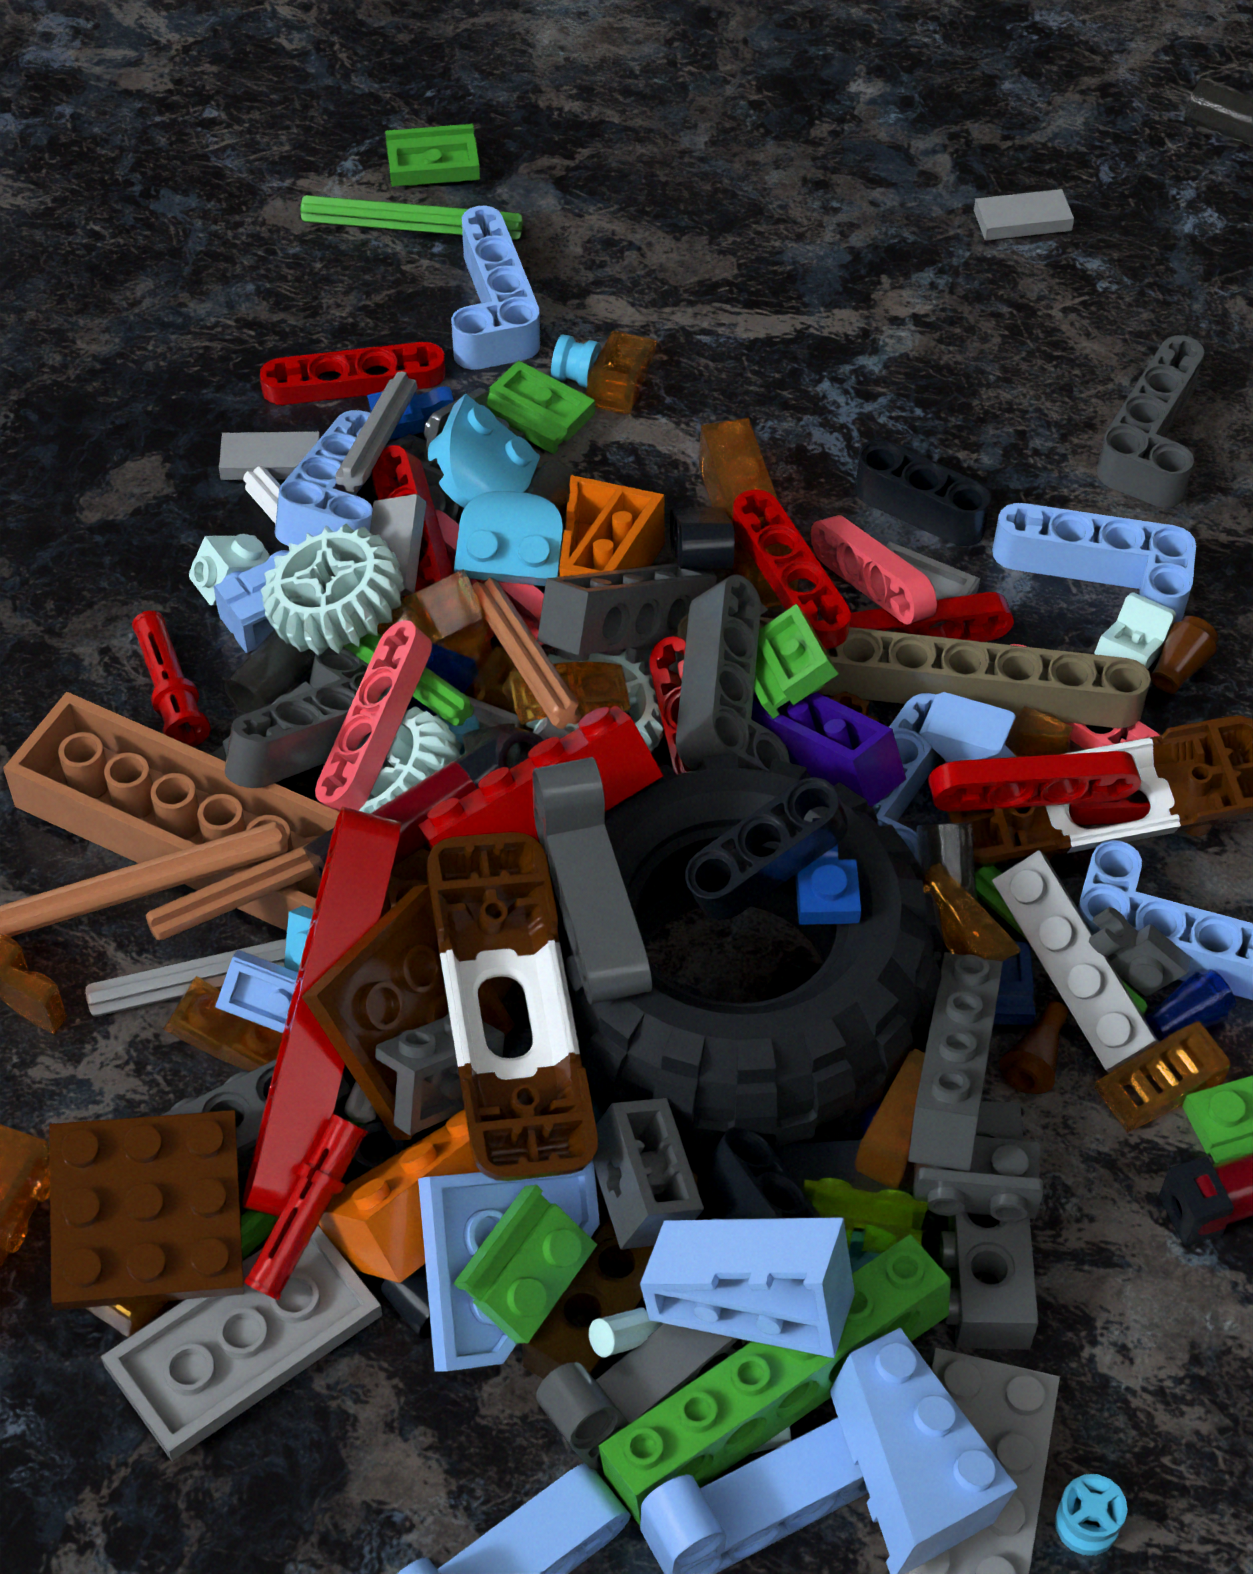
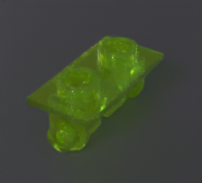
[803,1178,928,1254]

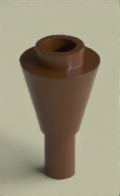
[1000,1001,1069,1094]

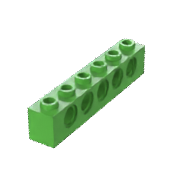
[598,1234,950,1525]

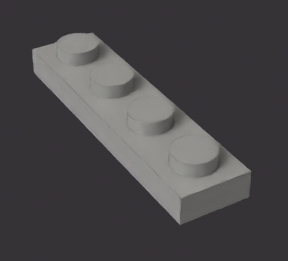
[992,850,1160,1073]

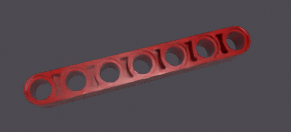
[242,807,401,1217]

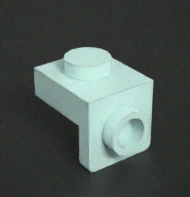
[189,534,270,605]
[1094,593,1176,669]

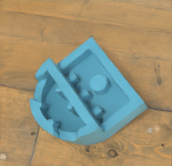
[428,394,540,508]
[454,491,563,586]

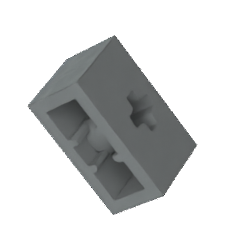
[592,1098,704,1250]

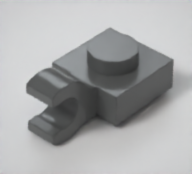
[1089,907,1190,997]

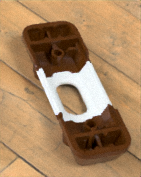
[947,716,1253,869]
[427,832,598,1181]

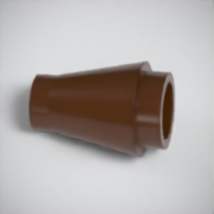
[1150,616,1219,693]

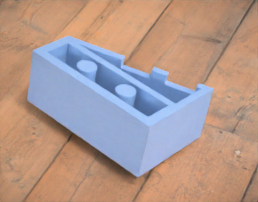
[640,1218,855,1358]
[830,1328,1018,1574]

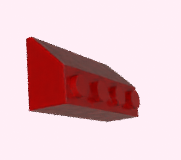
[418,705,663,850]

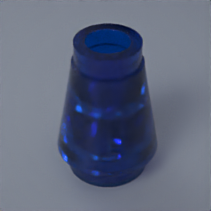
[1146,969,1236,1045]

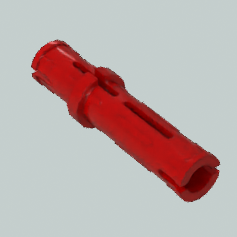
[244,1114,368,1301]

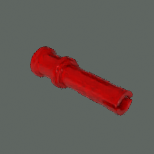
[132,610,211,747]

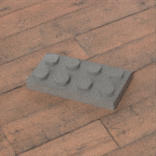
[101,1225,382,1461]
[906,1348,1060,1574]

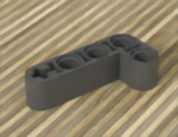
[1096,335,1204,508]
[676,574,790,771]
[224,647,392,788]
[532,757,652,1005]
[536,1323,752,1477]

